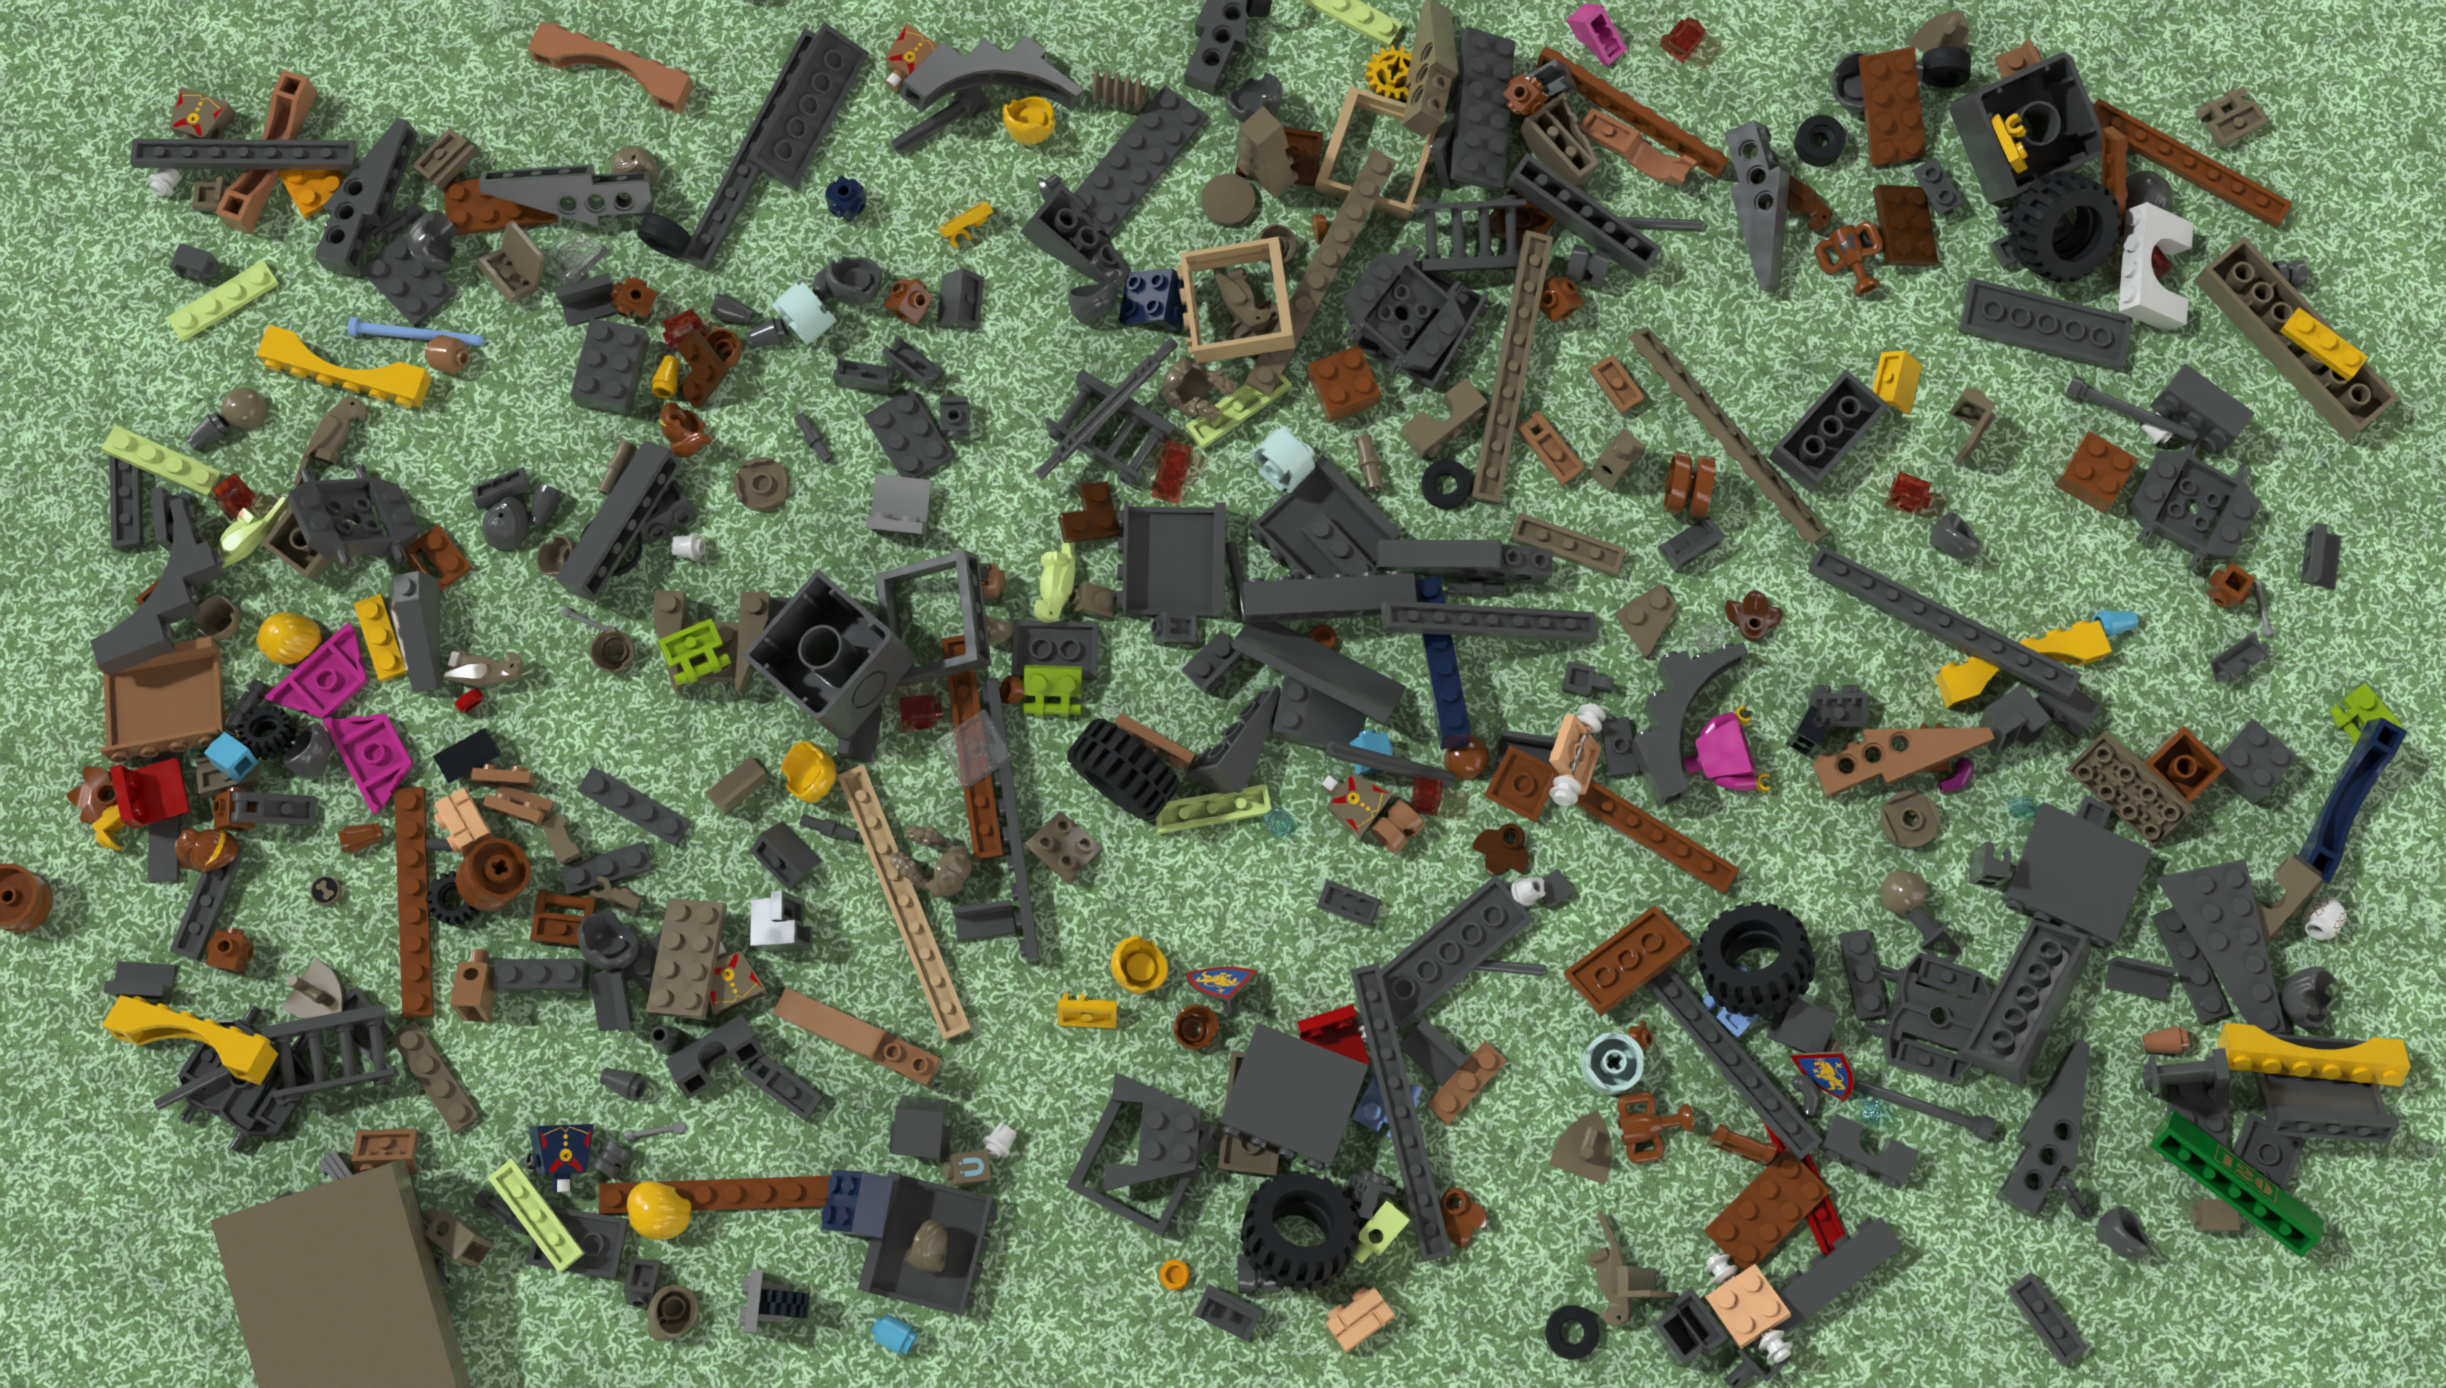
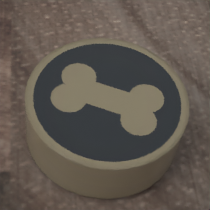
[310,876,342,906]

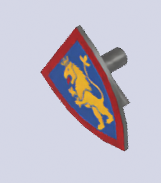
[1185,967,1258,1015]

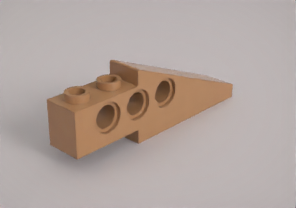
[1812,728,1994,798]
[772,987,943,1089]

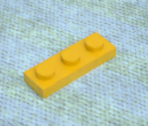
[2279,307,2368,381]
[353,593,407,682]

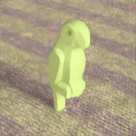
[212,497,289,569]
[1034,542,1076,623]

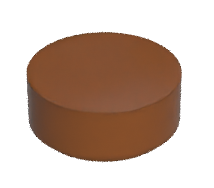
[1311,214,1328,243]
[1309,625,1337,650]
[1000,676,1024,705]

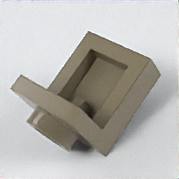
[192,176,230,212]
[1069,582,1116,619]

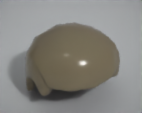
[1257,223,1297,265]
[221,387,269,431]
[537,535,577,578]
[193,594,241,642]
[986,615,1014,645]
[590,630,635,673]
[1880,870,1927,914]

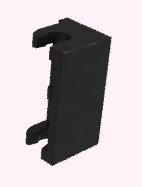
[1786,705,1830,758]
[433,728,501,784]

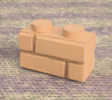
[433,788,494,858]
[1324,1286,1395,1353]

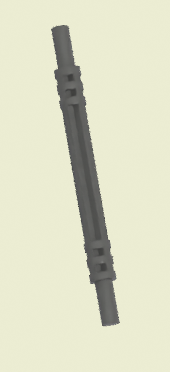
[1034,338,1178,480]

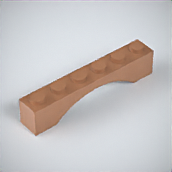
[528,22,694,114]
[215,70,318,234]

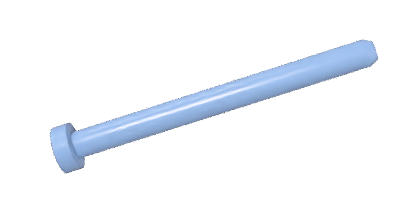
[348,317,484,346]

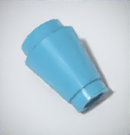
[2092,610,2138,638]

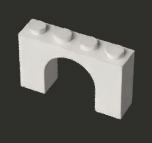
[2118,202,2194,331]

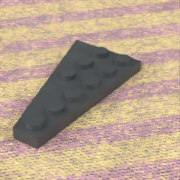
[2155,859,2286,1034]

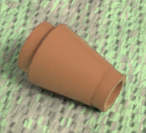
[2142,1025,2189,1055]

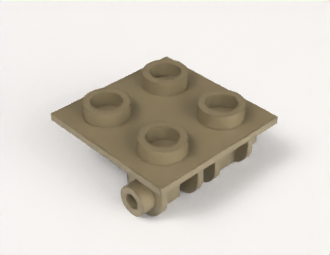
[1024,811,1103,884]

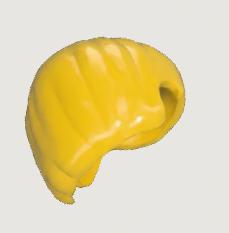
[1002,96,1056,145]
[256,612,322,665]
[781,741,836,803]
[1110,935,1168,994]
[627,1181,691,1240]

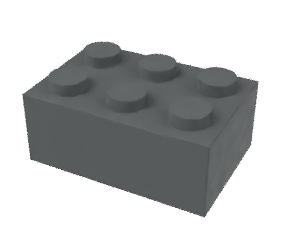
[570,318,650,416]
[2149,364,2255,455]

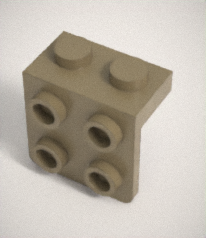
[477,221,545,304]
[1949,387,1997,465]

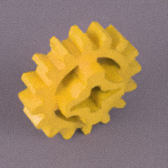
[1365,45,1413,102]

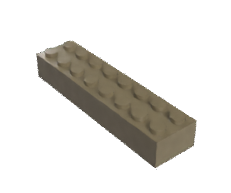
[2194,236,2399,442]

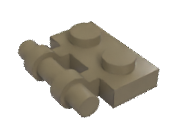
[2195,87,2269,149]

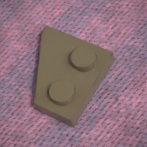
[1614,583,1677,658]

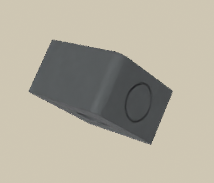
[1950,52,2102,204]
[741,569,916,740]

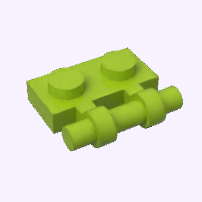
[658,618,731,686]
[1024,665,1082,718]
[2328,683,2403,746]

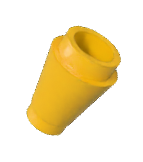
[650,355,680,399]

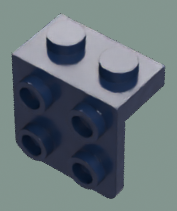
[1119,268,1186,333]

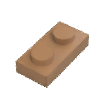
[1589,354,1645,415]
[471,764,536,789]

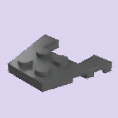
[1103,1073,1201,1191]

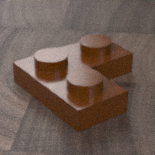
[676,329,729,409]
[1058,481,1120,543]

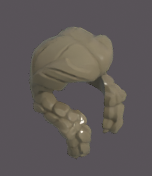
[1162,356,1237,422]
[889,825,973,898]

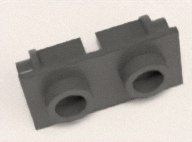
[1912,158,1963,217]
[2210,631,2271,683]

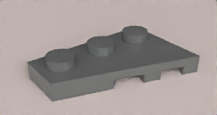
[1430,103,1456,190]

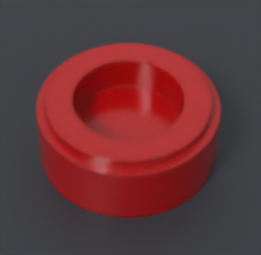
[454,688,484,713]

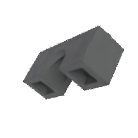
[493,958,590,993]
[665,1014,765,1099]
[1818,1113,1919,1188]

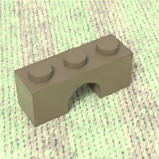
[1400,378,1487,460]
[2254,851,2323,943]

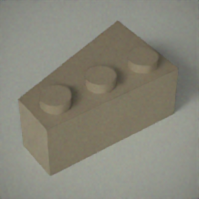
[1518,91,1599,189]
[1237,106,1299,199]

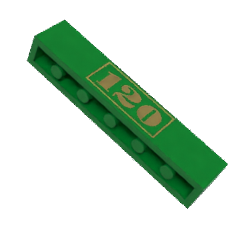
[2150,1110,2324,1258]

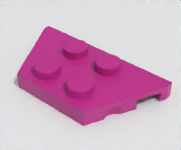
[264,622,369,720]
[322,714,415,815]

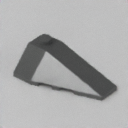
[1020,182,1131,289]
[388,571,440,693]
[1186,685,1281,794]

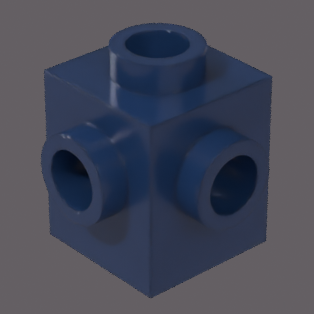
[825,175,867,223]

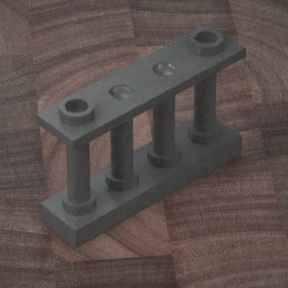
[1413,195,1527,273]
[1045,369,1176,487]
[263,1004,400,1104]
[2142,1048,2230,1096]

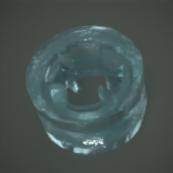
[2007,796,2035,816]
[1264,807,1293,837]
[1860,1097,1880,1124]

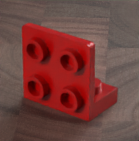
[109,758,191,829]
[1296,1004,1369,1065]

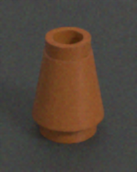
[338,823,384,854]

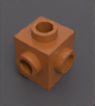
[1503,73,1549,116]
[610,277,658,321]
[1539,277,1585,322]
[884,279,933,324]
[2205,563,2255,610]
[212,787,255,832]
[206,927,254,974]

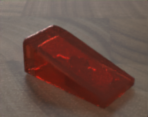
[1151,440,1193,504]

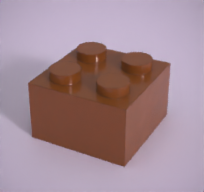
[1307,345,1381,423]
[2054,431,2138,513]
[2143,726,2226,802]

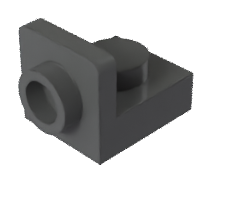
[1151,611,1197,645]
[623,1258,662,1309]

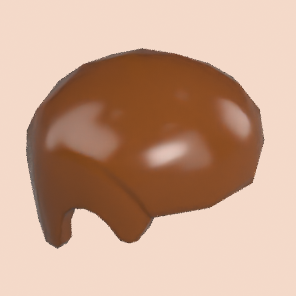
[705,329,742,369]
[1444,735,1489,780]
[1173,1004,1219,1050]

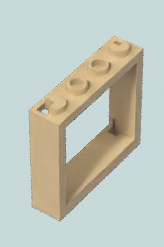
[1315,86,1441,220]
[1177,237,1296,364]

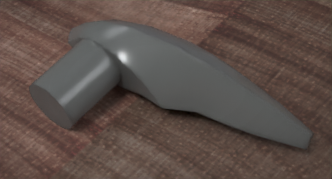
[1038,174,1061,200]

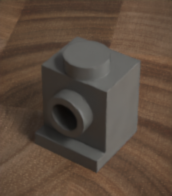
[169,243,219,282]
[939,396,970,441]

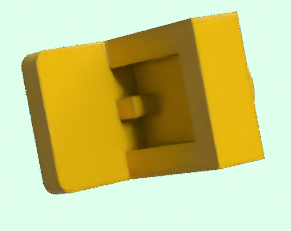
[91,804,126,851]

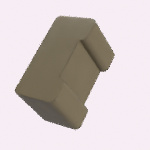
[541,814,584,866]

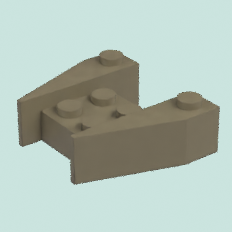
[653,590,772,698]

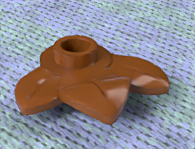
[66,766,117,823]
[1440,1188,1487,1248]

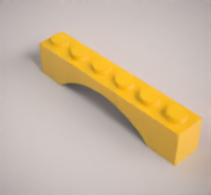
[256,325,432,409]
[1935,619,2112,709]
[102,995,278,1085]
[2217,1023,2411,1086]

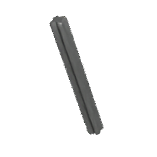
[1325,741,1455,788]

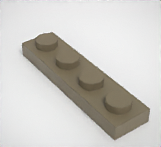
[1509,512,1626,577]
[390,1021,481,1134]

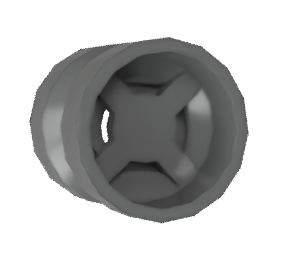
[2272,260,2307,287]
[591,1139,633,1180]

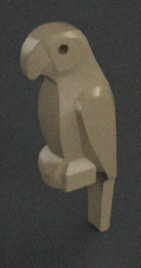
[1212,267,1271,332]
[294,396,367,487]
[440,649,524,688]
[1586,1211,1632,1327]

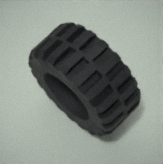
[2008,171,2121,283]
[1067,718,1179,821]
[1696,902,1815,1017]
[1240,1171,1360,1292]

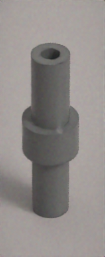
[794,413,833,464]
[1448,580,1505,597]
[800,814,858,842]

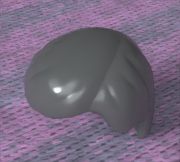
[1832,51,1870,113]
[1225,72,1283,123]
[2125,171,2173,211]
[407,210,457,272]
[826,256,882,306]
[577,911,639,970]
[2281,966,2336,1031]

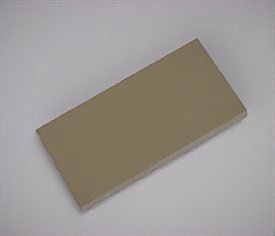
[2066,730,2195,847]

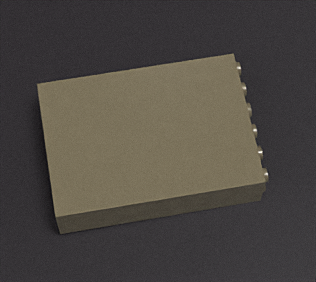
[210,1158,472,1388]

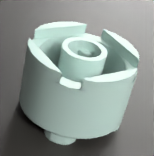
[771,279,837,345]
[1250,426,1315,493]
[1580,1032,1644,1095]

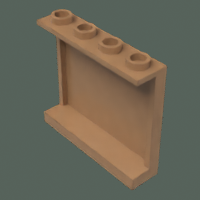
[96,636,226,763]

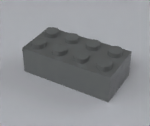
[1768,370,1889,494]

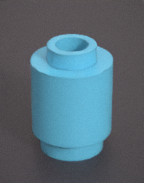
[871,1314,918,1355]

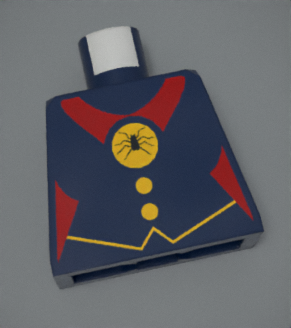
[529,1124,594,1192]

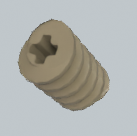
[1092,68,1151,112]

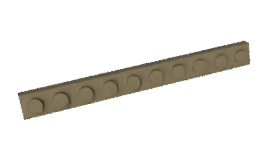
[1245,149,1397,397]
[1470,230,1553,504]
[1629,326,1830,545]

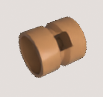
[1370,800,1425,855]

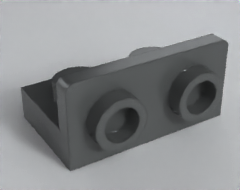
[640,480,698,544]
[151,487,193,552]
[1181,630,1246,694]
[1805,685,1868,727]
[1345,1169,1397,1220]

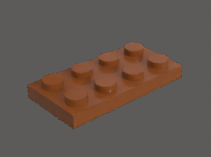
[1858,47,1926,166]
[443,178,559,236]
[1563,905,1693,1017]
[1703,1148,1830,1272]

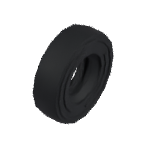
[1421,459,1471,509]
[1545,1305,1600,1360]

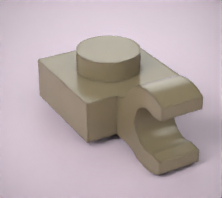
[590,876,641,917]

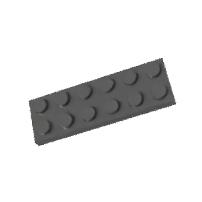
[747,22,869,190]
[1450,26,1515,193]
[1074,85,1208,238]
[1958,278,2133,371]
[1381,875,1533,1031]

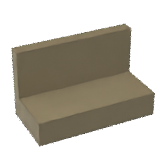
[706,756,770,815]
[1617,1266,1678,1299]

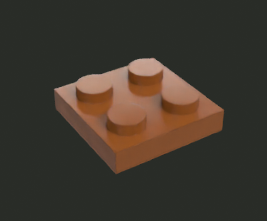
[1483,745,1560,822]

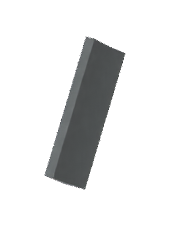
[1231,622,1406,724]
[1962,919,2091,1087]

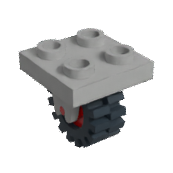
[739,1269,810,1333]

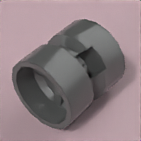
[1565,244,1611,289]
[1237,1254,1280,1294]

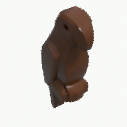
[1762,172,1833,232]

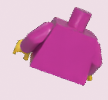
[1684,705,1771,792]

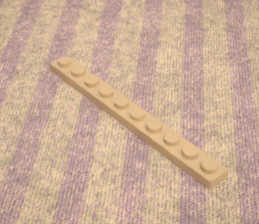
[837,764,971,1041]

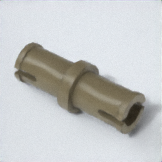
[1354,434,1384,493]
[597,439,637,496]

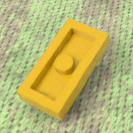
[1990,114,2028,173]
[936,201,993,248]
[1057,993,1117,1029]

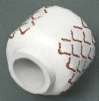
[2301,897,2347,940]

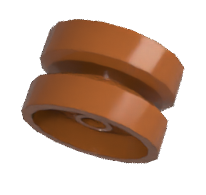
[1664,451,1716,518]
[455,838,531,912]
[0,864,53,933]

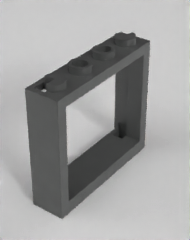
[875,550,991,687]
[1066,1097,1218,1237]

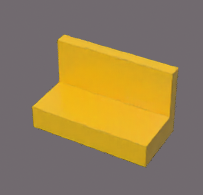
[1872,350,1922,415]

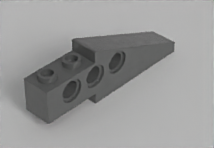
[1184,0,1246,96]
[315,118,418,275]
[1724,120,1790,293]
[479,164,655,226]
[1376,540,1553,585]
[1996,1039,2090,1217]

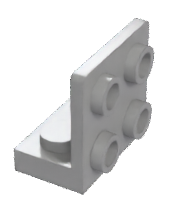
[865,474,932,536]

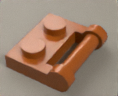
[404,524,473,593]
[530,890,598,947]
[1707,1124,1777,1166]

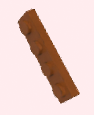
[2102,126,2128,237]

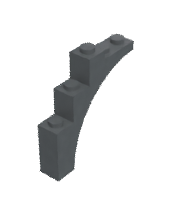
[900,35,1083,113]
[90,497,225,675]
[1631,642,1748,808]

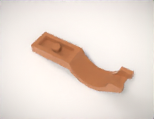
[1579,108,1697,185]

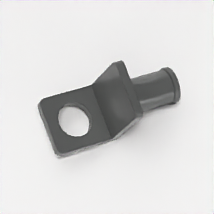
[1906,906,1961,962]
[1723,1346,1791,1388]

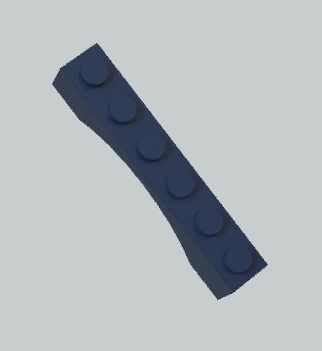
[1415,577,1471,750]
[2299,717,2407,884]

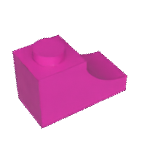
[1566,3,1627,66]

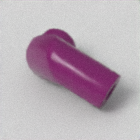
[1937,757,1974,794]

